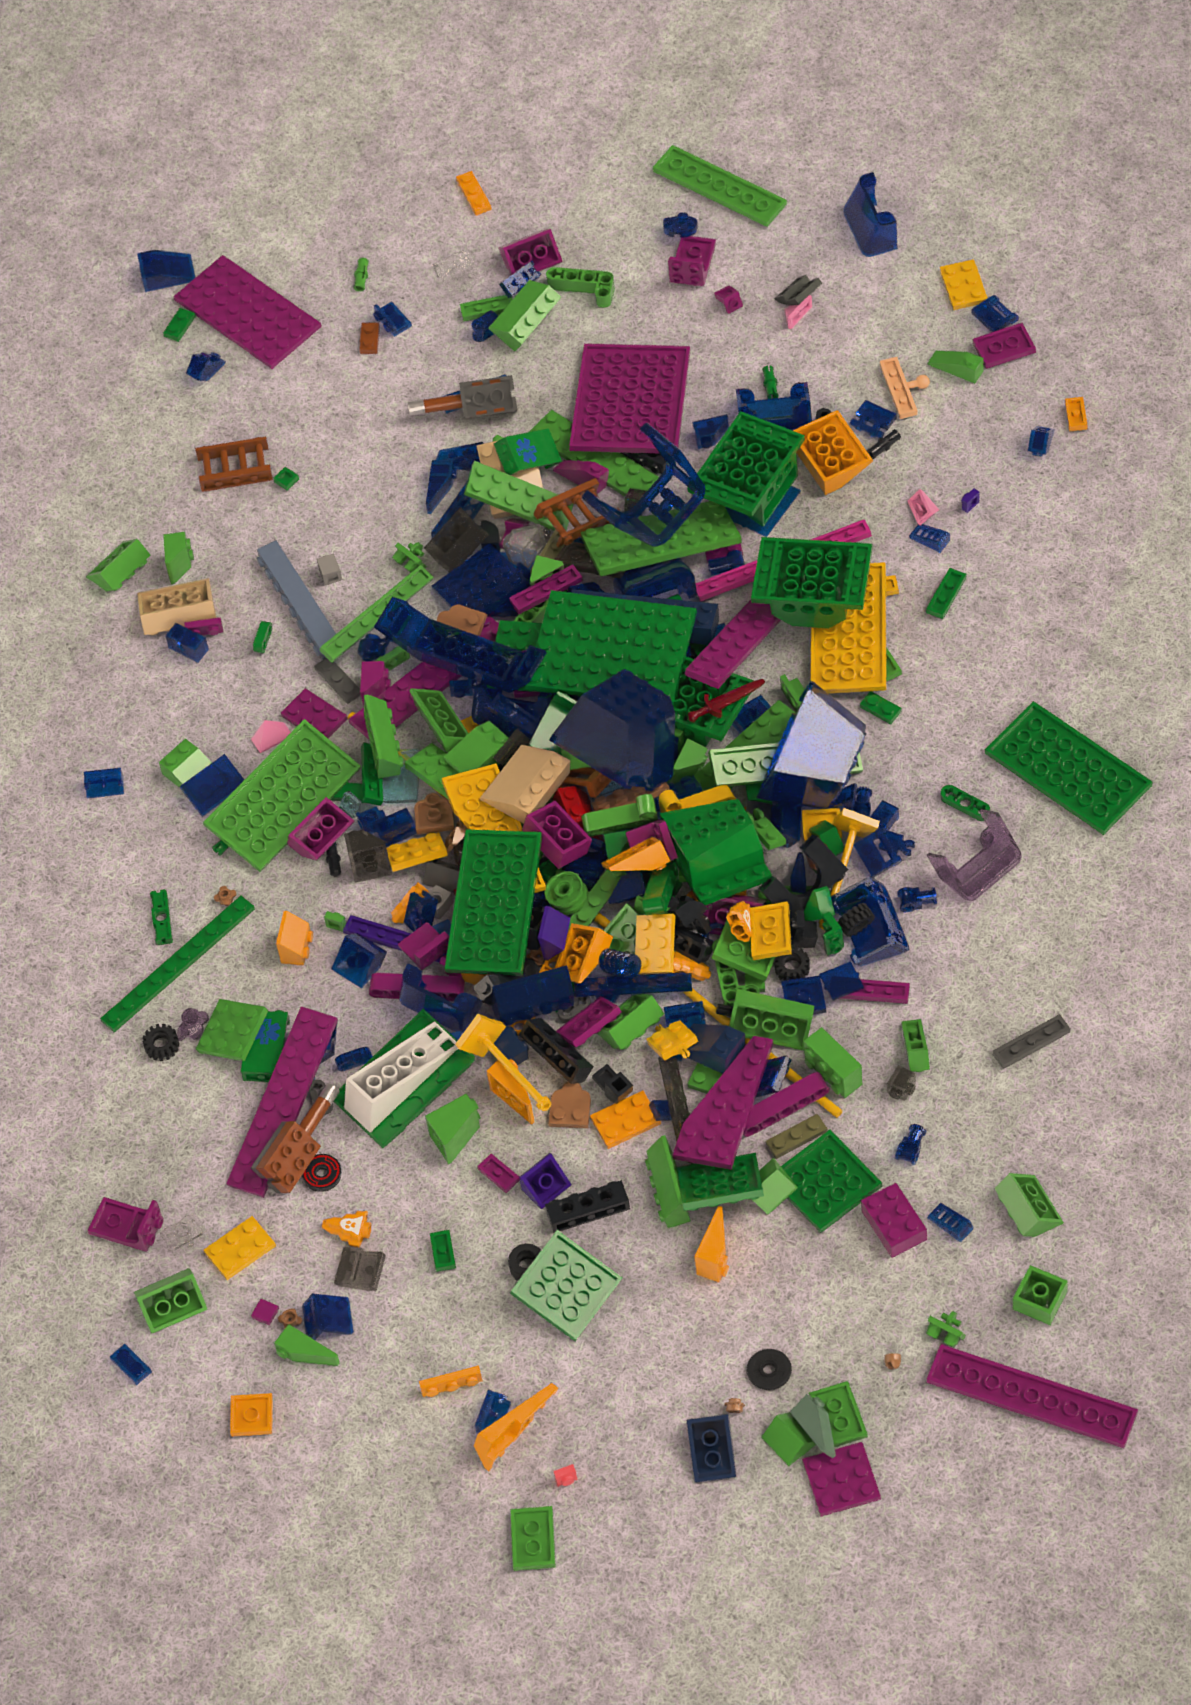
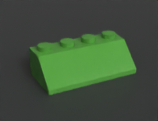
[488,280,562,351]
[410,688,469,753]
[364,695,404,778]
[729,989,814,1051]
[645,1135,691,1228]

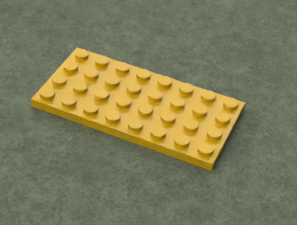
[811,562,887,695]

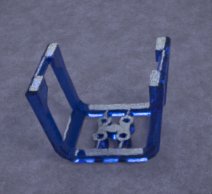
[582,423,705,546]

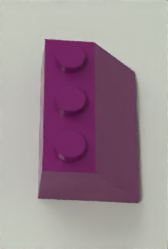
[498,228,563,281]
[287,797,355,861]
[704,894,767,935]

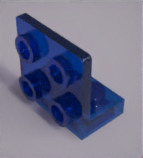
[302,1293,354,1340]

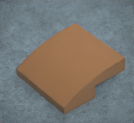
[444,820,468,854]

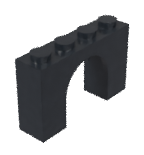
[758,834,849,920]

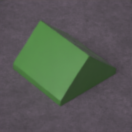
[530,555,564,587]
[753,1158,798,1215]
[762,1412,816,1466]

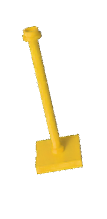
[818,808,880,929]
[455,1014,551,1111]

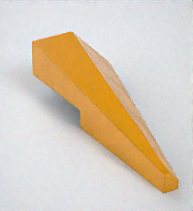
[473,1383,558,1471]

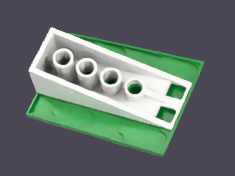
[333,1009,475,1148]

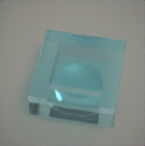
[339,791,362,818]

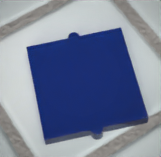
[819,961,864,1001]

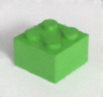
[1013,1265,1068,1325]

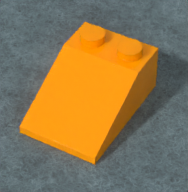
[601,837,670,871]
[551,923,613,984]
[486,1059,534,1125]
[694,1206,729,1282]

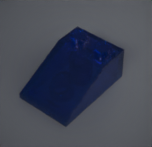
[137,250,196,292]

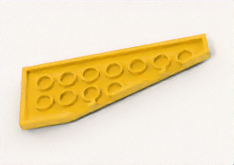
[442,764,546,893]

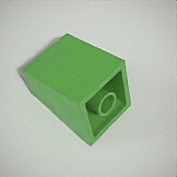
[425,1093,481,1164]

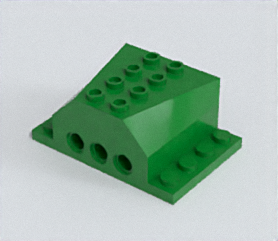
[687,411,805,527]
[751,537,873,629]
[620,657,755,747]
[660,799,772,905]

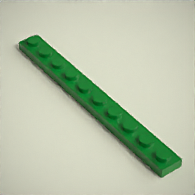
[100,895,255,1033]

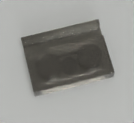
[493,729,531,767]

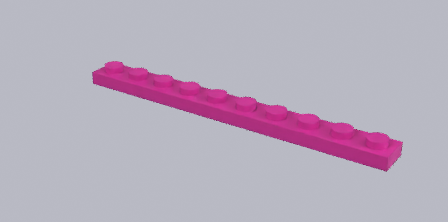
[693,519,872,602]

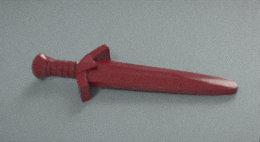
[687,679,765,722]

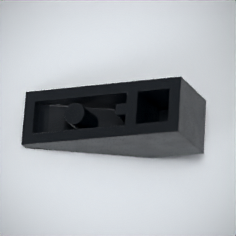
[674,925,713,964]

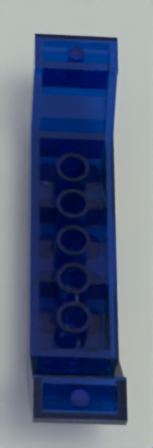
[374,596,547,693]

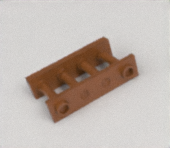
[195,436,273,492]
[533,478,620,547]
[559,739,635,798]

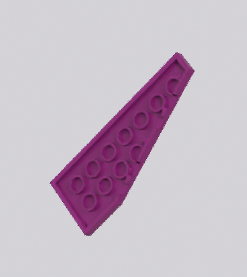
[672,1036,774,1170]

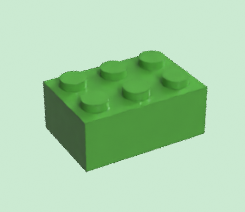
[804,1027,863,1098]

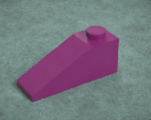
[553,460,609,494]

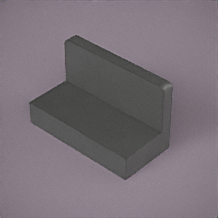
[423,859,460,893]

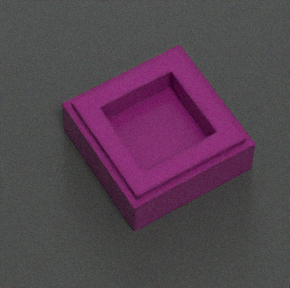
[251,1299,279,1326]

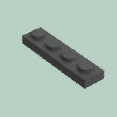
[993,1014,1071,1069]

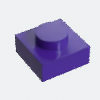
[961,488,980,513]

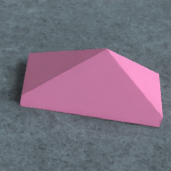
[785,295,812,329]
[907,489,939,526]
[251,720,291,753]

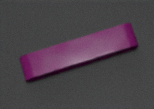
[369,973,465,1002]
[743,1072,830,1137]

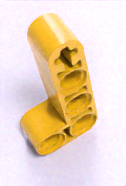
[659,785,736,813]

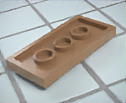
[591,774,670,811]

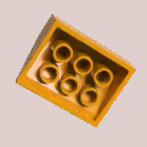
[793,410,873,495]

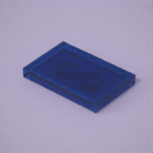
[179,754,245,817]

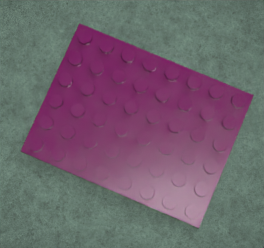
[569,344,691,454]

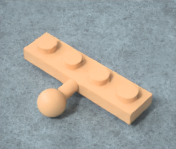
[880,357,930,419]

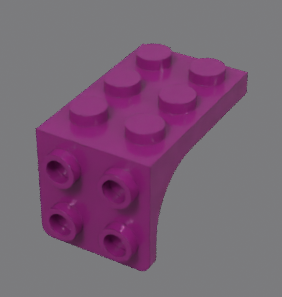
[668,235,716,287]
[87,1197,164,1252]

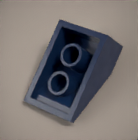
[680,1023,745,1074]
[686,1414,736,1483]

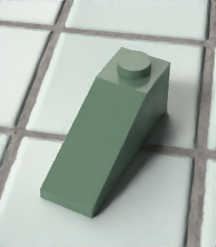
[790,1394,836,1458]

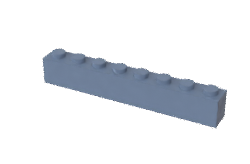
[256,540,336,660]

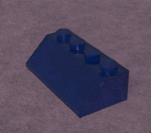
[492,965,574,1026]

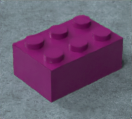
[522,801,592,869]
[861,1183,927,1258]

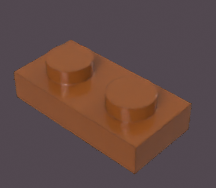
[360,322,380,354]

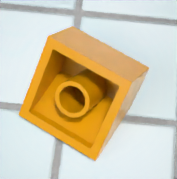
[276,911,313,965]

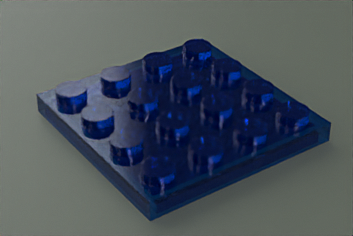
[432,544,529,615]

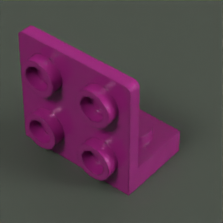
[625,819,678,860]
[398,922,449,970]

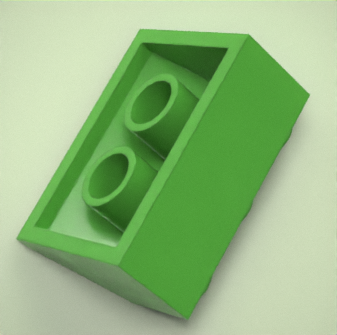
[86,539,151,591]
[597,993,664,1050]
[994,1173,1064,1237]
[134,1268,208,1334]

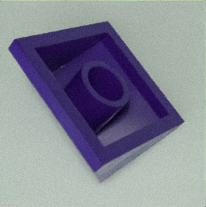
[538,906,571,960]
[519,1153,572,1209]

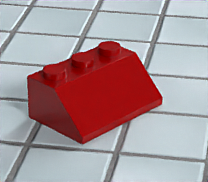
[551,786,605,846]

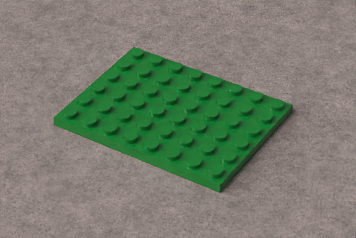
[525,590,697,708]

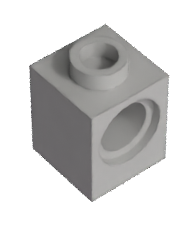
[317,554,342,586]
[423,885,453,919]

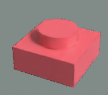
[553,1464,577,1486]

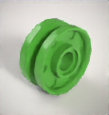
[544,871,588,915]

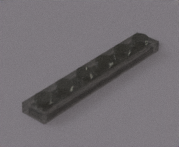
[658,1057,695,1164]

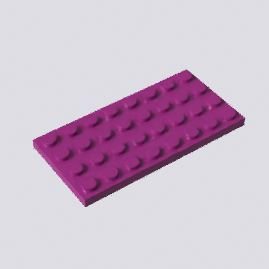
[173,255,322,369]

